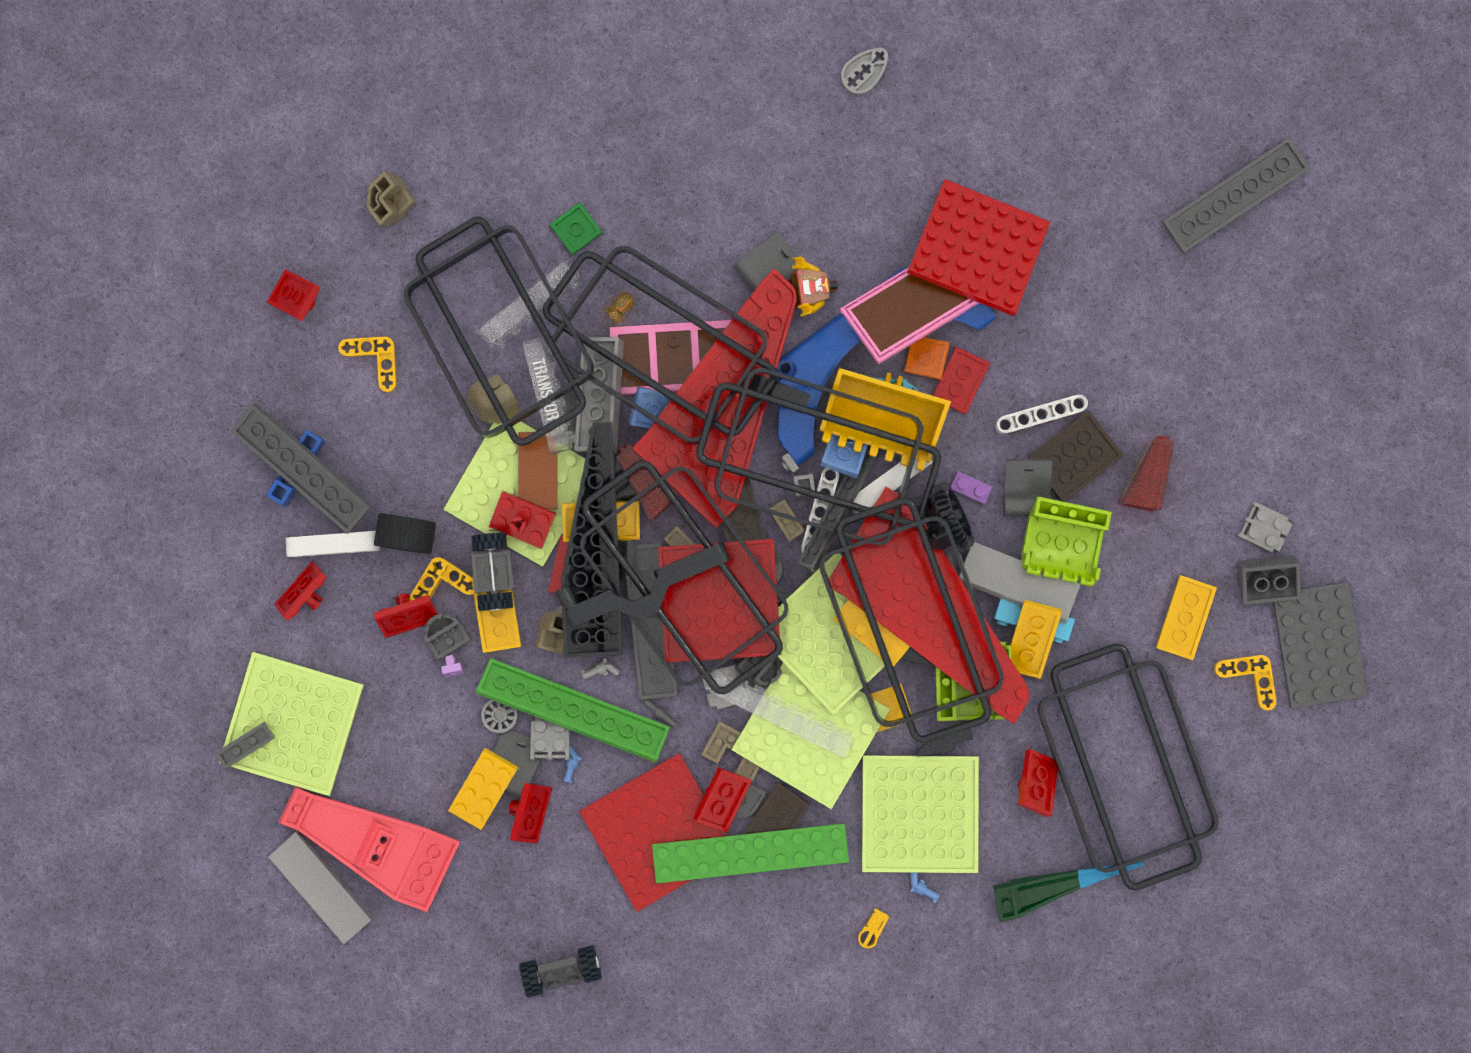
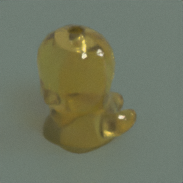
[604,292,634,323]

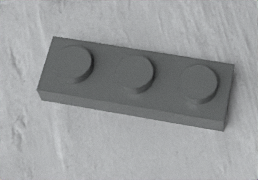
[215,722,276,769]

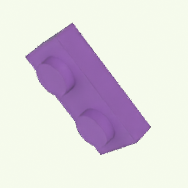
[950,471,992,504]

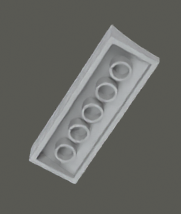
[574,337,624,454]
[959,542,1081,624]
[268,831,374,944]

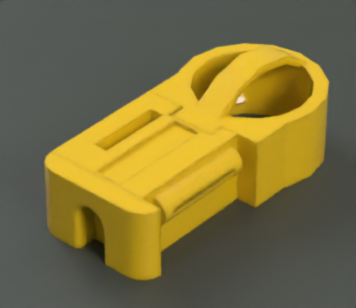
[858,908,889,948]

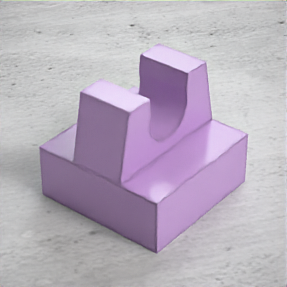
[441,655,464,677]

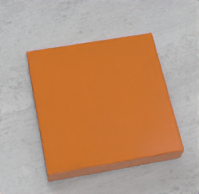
[904,337,950,380]

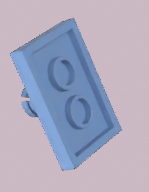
[629,386,676,428]
[820,434,868,478]

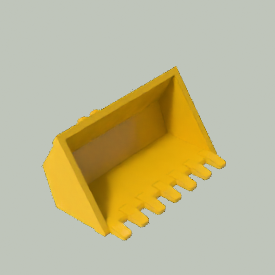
[819,368,951,471]

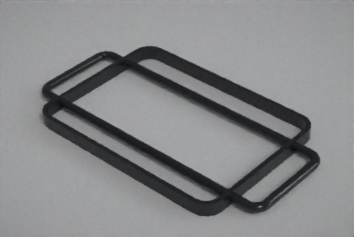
[404,217,594,446]
[543,246,777,444]
[696,368,941,545]
[580,460,788,694]
[819,497,1004,743]
[1037,643,1219,891]

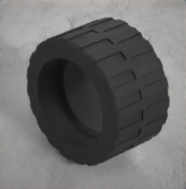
[374,513,436,555]

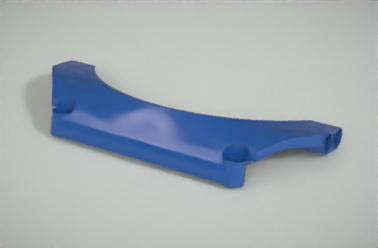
[776,268,996,466]

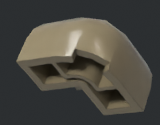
[366,171,417,226]
[466,374,520,424]
[535,611,578,658]

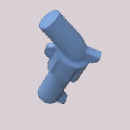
[563,745,583,784]
[910,872,940,903]

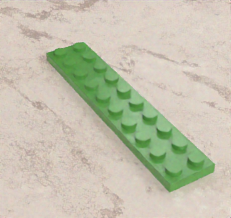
[476,658,670,763]
[652,823,849,883]

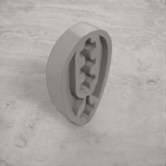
[841,48,888,95]

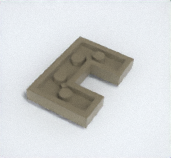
[701,721,760,783]

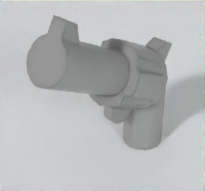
[581,658,620,679]

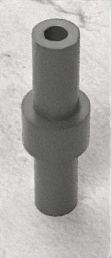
[643,699,677,728]

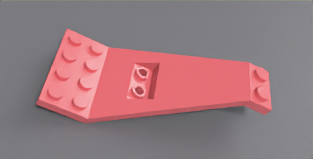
[279,787,460,912]

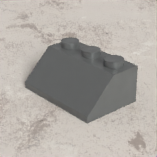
[1237,556,1301,605]

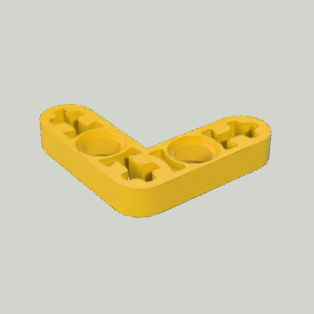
[338,337,397,393]
[410,557,476,601]
[1214,655,1276,710]

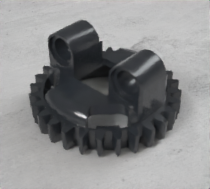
[918,482,974,551]

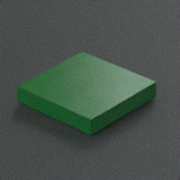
[549,202,603,256]

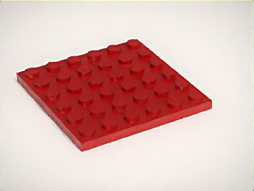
[907,179,1050,317]
[658,539,781,662]
[579,753,727,912]

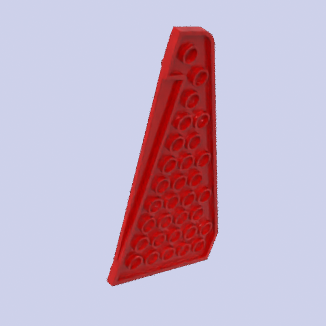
[631,268,797,528]
[829,487,1029,724]

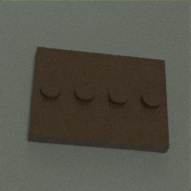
[1027,410,1124,502]

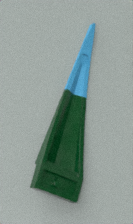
[993,861,1144,922]

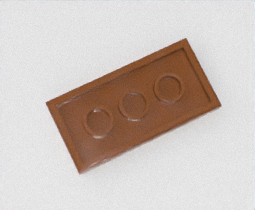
[518,432,558,509]

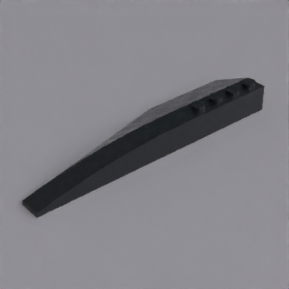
[561,422,623,658]

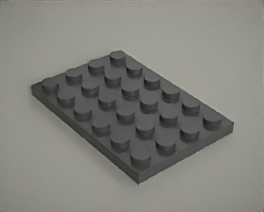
[1273,582,1367,708]

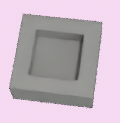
[781,453,799,473]

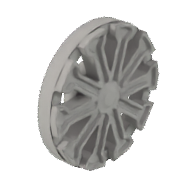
[481,700,518,733]

